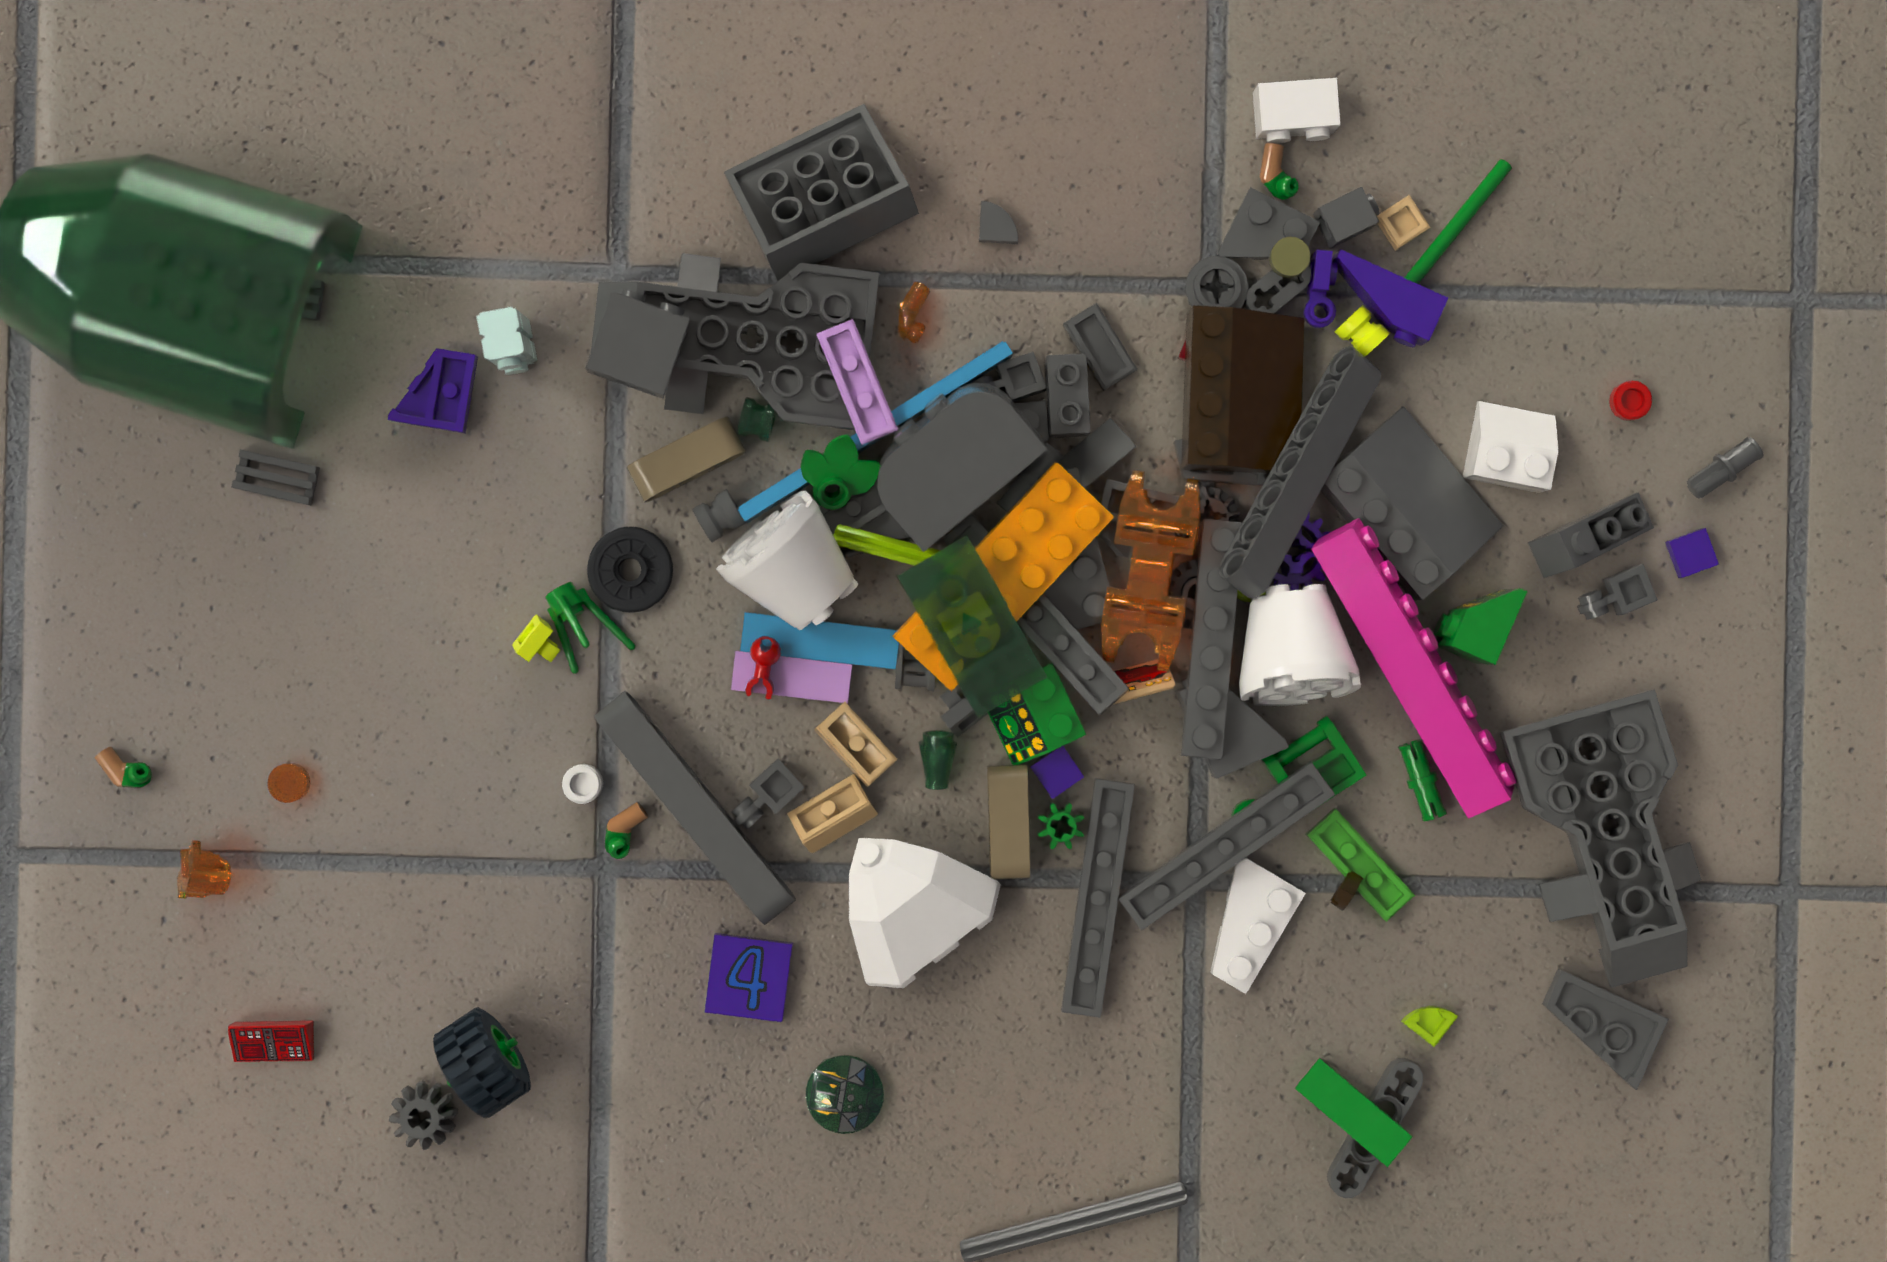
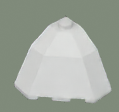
[849,838,1001,988]

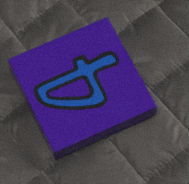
[705,933,793,1022]

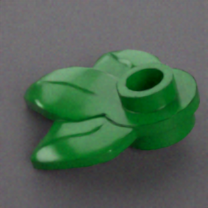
[800,434,880,510]

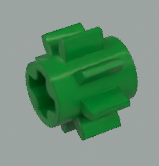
[1037,802,1084,849]

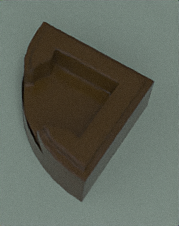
[1330,871,1363,911]

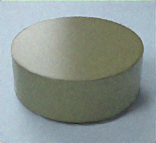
[1269,237,1310,278]

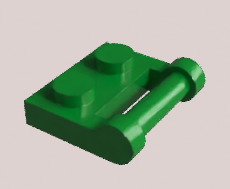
[1261,716,1366,809]

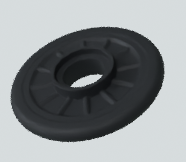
[587,527,673,613]

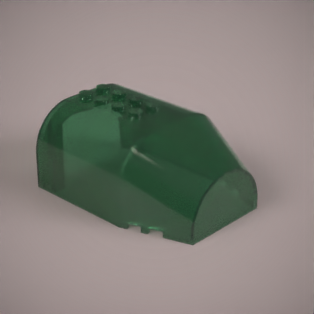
[0,154,362,449]

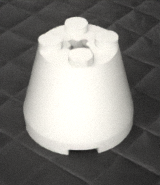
[716,490,858,630]
[1239,584,1361,706]

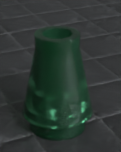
[918,730,957,790]

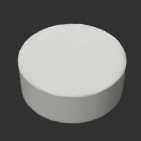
[562,764,603,804]

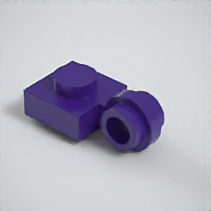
[1304,249,1338,328]

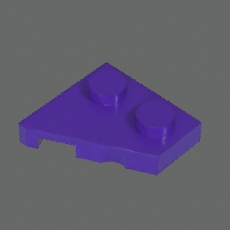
[388,348,478,433]

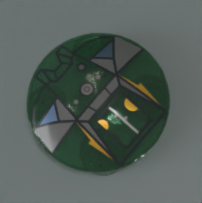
[806,1055,884,1134]

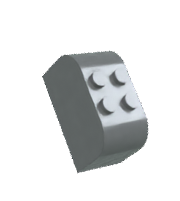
[878,383,1048,552]

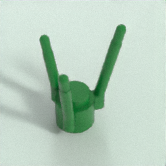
[545,582,635,674]

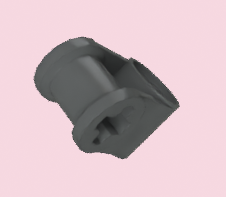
[895,619,935,692]

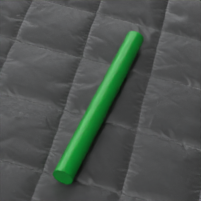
[1404,159,1512,284]

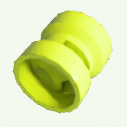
[1334,304,1390,356]

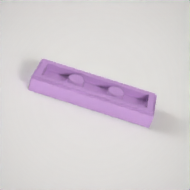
[816,319,898,445]
[731,651,853,704]

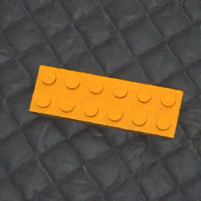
[892,462,1114,692]

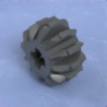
[389,1081,458,1150]

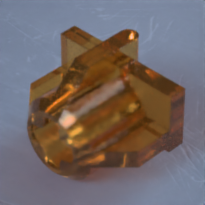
[177,840,231,899]

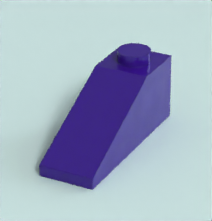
[1332,249,1448,348]

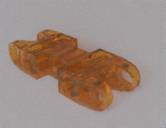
[1101,470,1201,672]

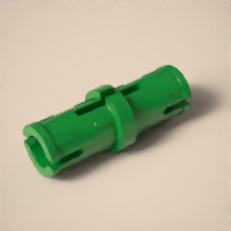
[1398,739,1447,821]

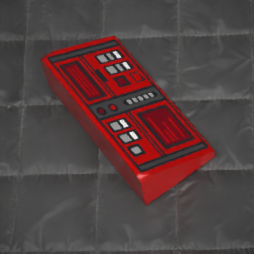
[228,1020,314,1062]

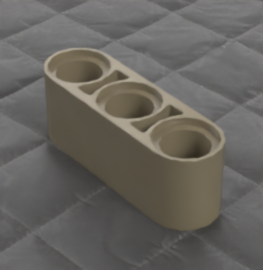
[627,417,746,503]
[987,765,1030,879]

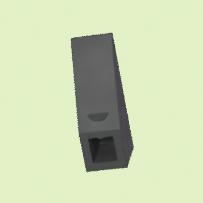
[1528,493,1654,578]

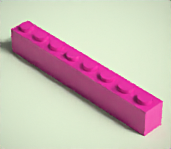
[1311,518,1516,819]

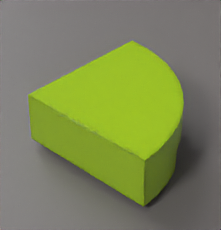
[1401,1006,1458,1047]

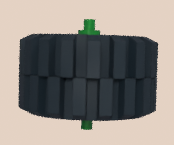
[433,1007,531,1118]

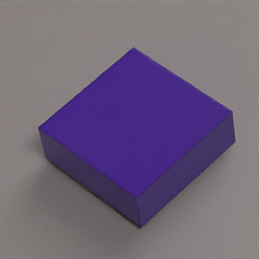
[1665,528,1719,578]
[1030,746,1084,799]

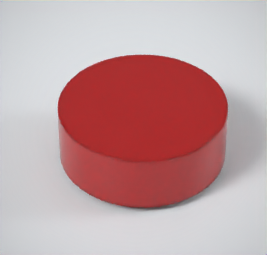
[1609,381,1652,421]

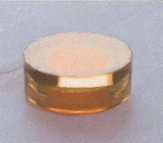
[268,763,310,803]

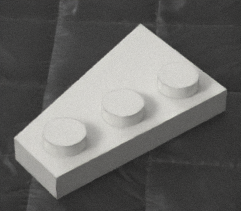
[1210,858,1306,994]

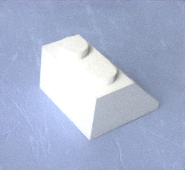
[1463,401,1558,493]

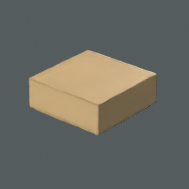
[1377,195,1431,251]

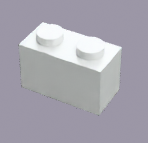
[1253,78,1340,144]

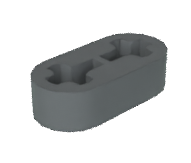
[1244,265,1312,313]

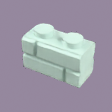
[476,307,537,375]

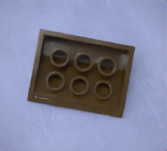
[1181,305,1305,474]

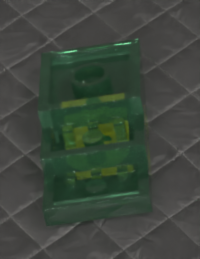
[897,535,1047,718]

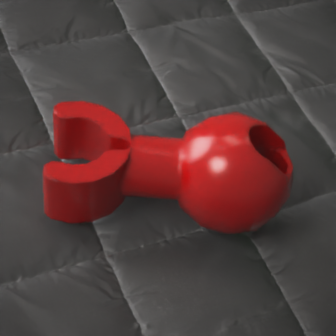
[745,636,781,700]

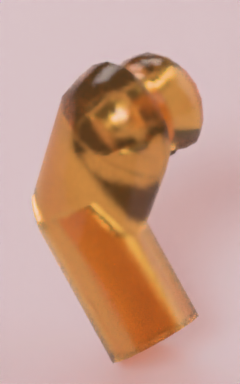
[898,282,930,343]

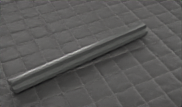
[960,1182,1187,1262]

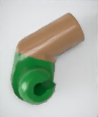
[1260,143,1299,200]
[94,747,152,788]
[604,802,648,859]

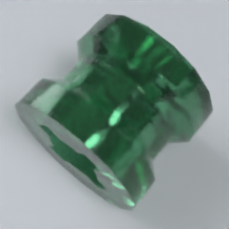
[738,397,776,442]

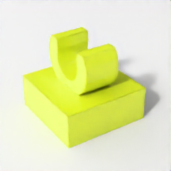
[512,614,561,662]

